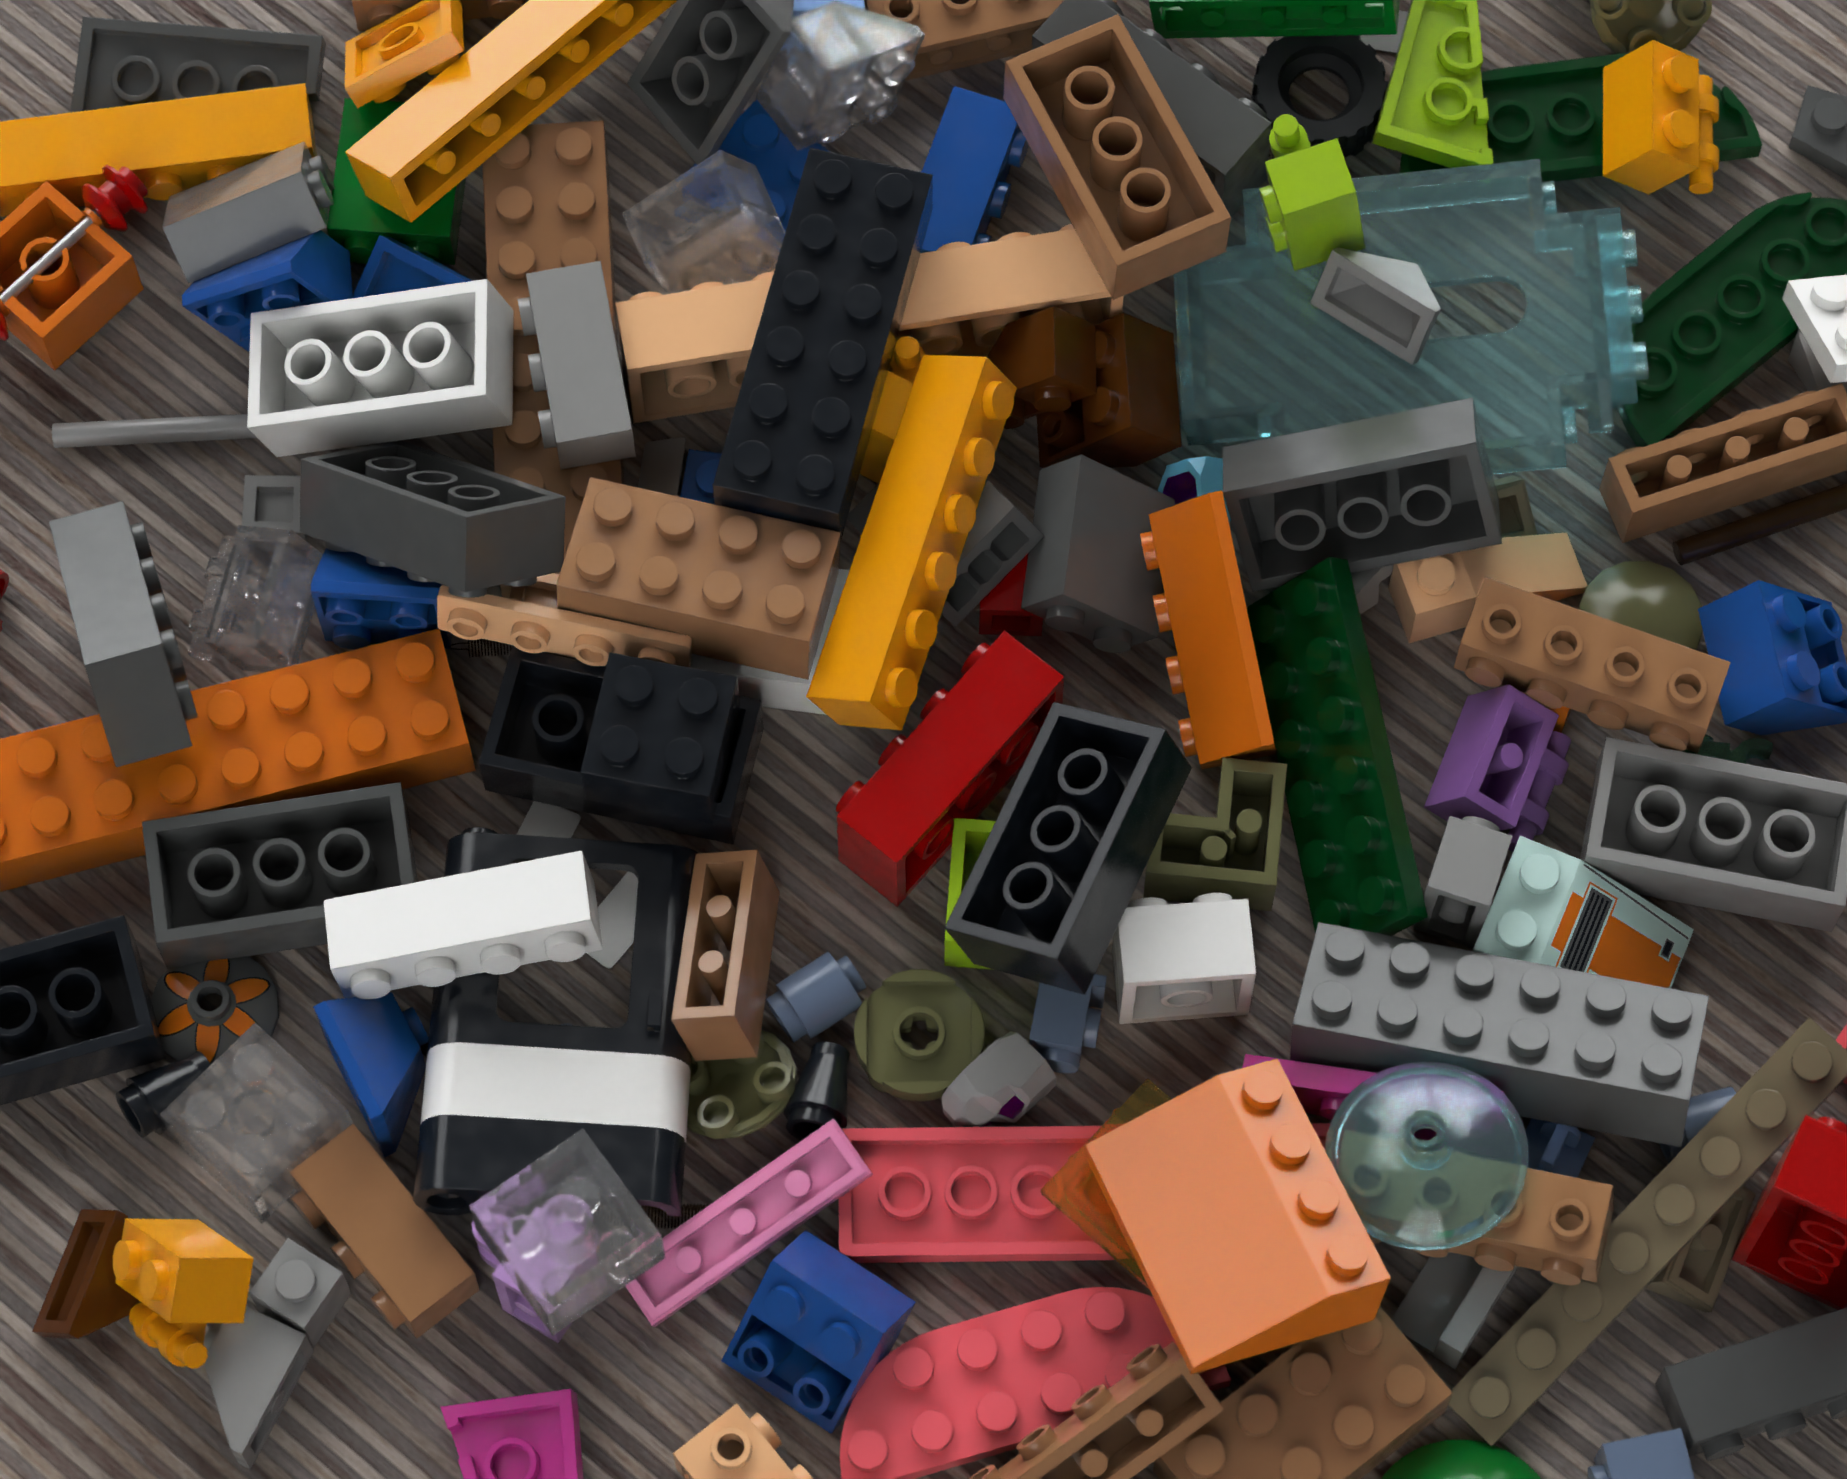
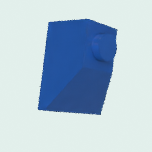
[313,992,429,1158]

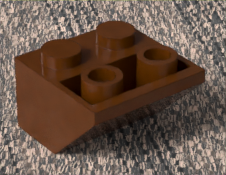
[1036,313,1182,468]

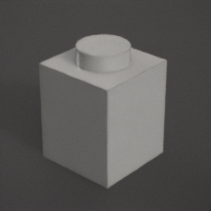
[249,1238,352,1348]

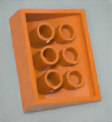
[1083,1058,1391,1374]

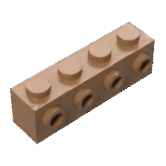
[864,0,1117,86]
[1599,383,1847,543]
[1454,577,1731,753]
[1338,1132,1614,1285]
[969,1342,1224,1479]

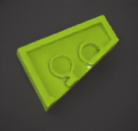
[1372,0,1494,179]

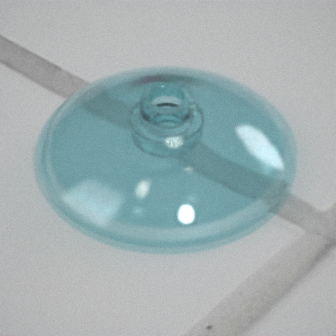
[1325,1062,1528,1250]

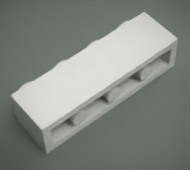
[324,850,603,999]

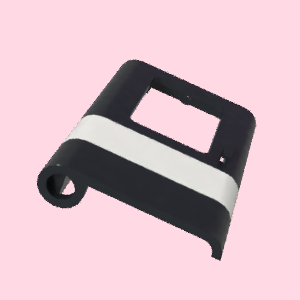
[413,827,699,1216]

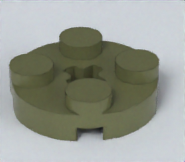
[854,969,985,1102]

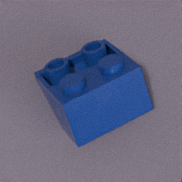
[182,230,353,351]
[310,548,452,650]
[1698,580,1847,735]
[721,1230,916,1434]

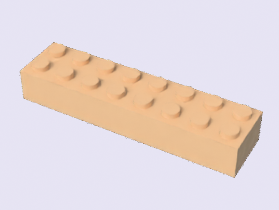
[615,223,1124,423]

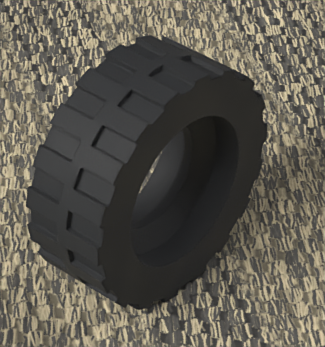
[1251,35,1388,158]

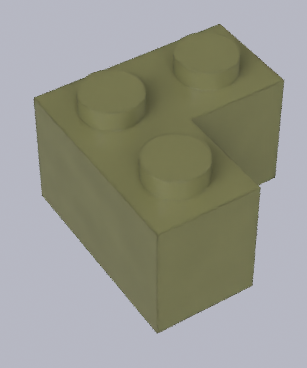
[1143,757,1287,911]

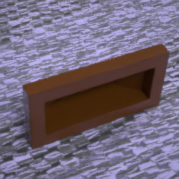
[32,1209,141,1339]

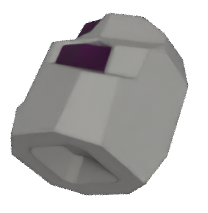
[941,1031,1057,1127]

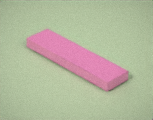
[615,1118,873,1327]

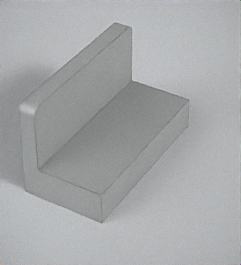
[1391,1252,1519,1370]

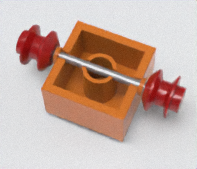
[0,165,148,371]

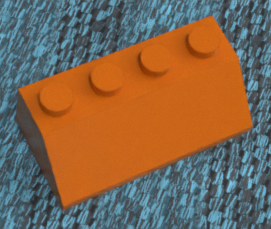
[1140,490,1276,770]

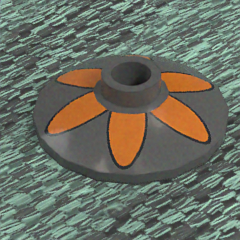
[151,956,279,1072]

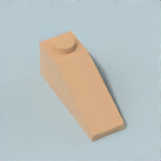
[1388,532,1588,644]

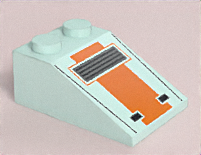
[1473,836,1694,988]

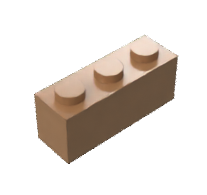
[671,849,780,1061]
[290,1124,480,1339]

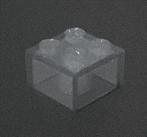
[160,1022,353,1224]
[469,1128,665,1336]

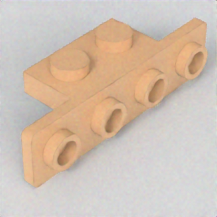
[437,573,692,668]

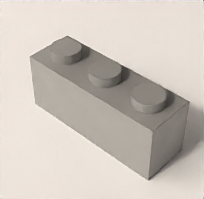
[517,261,636,469]

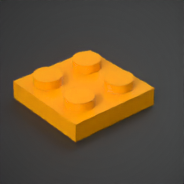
[345,0,464,108]

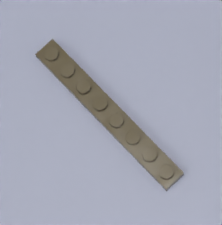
[1447,1017,1847,1447]

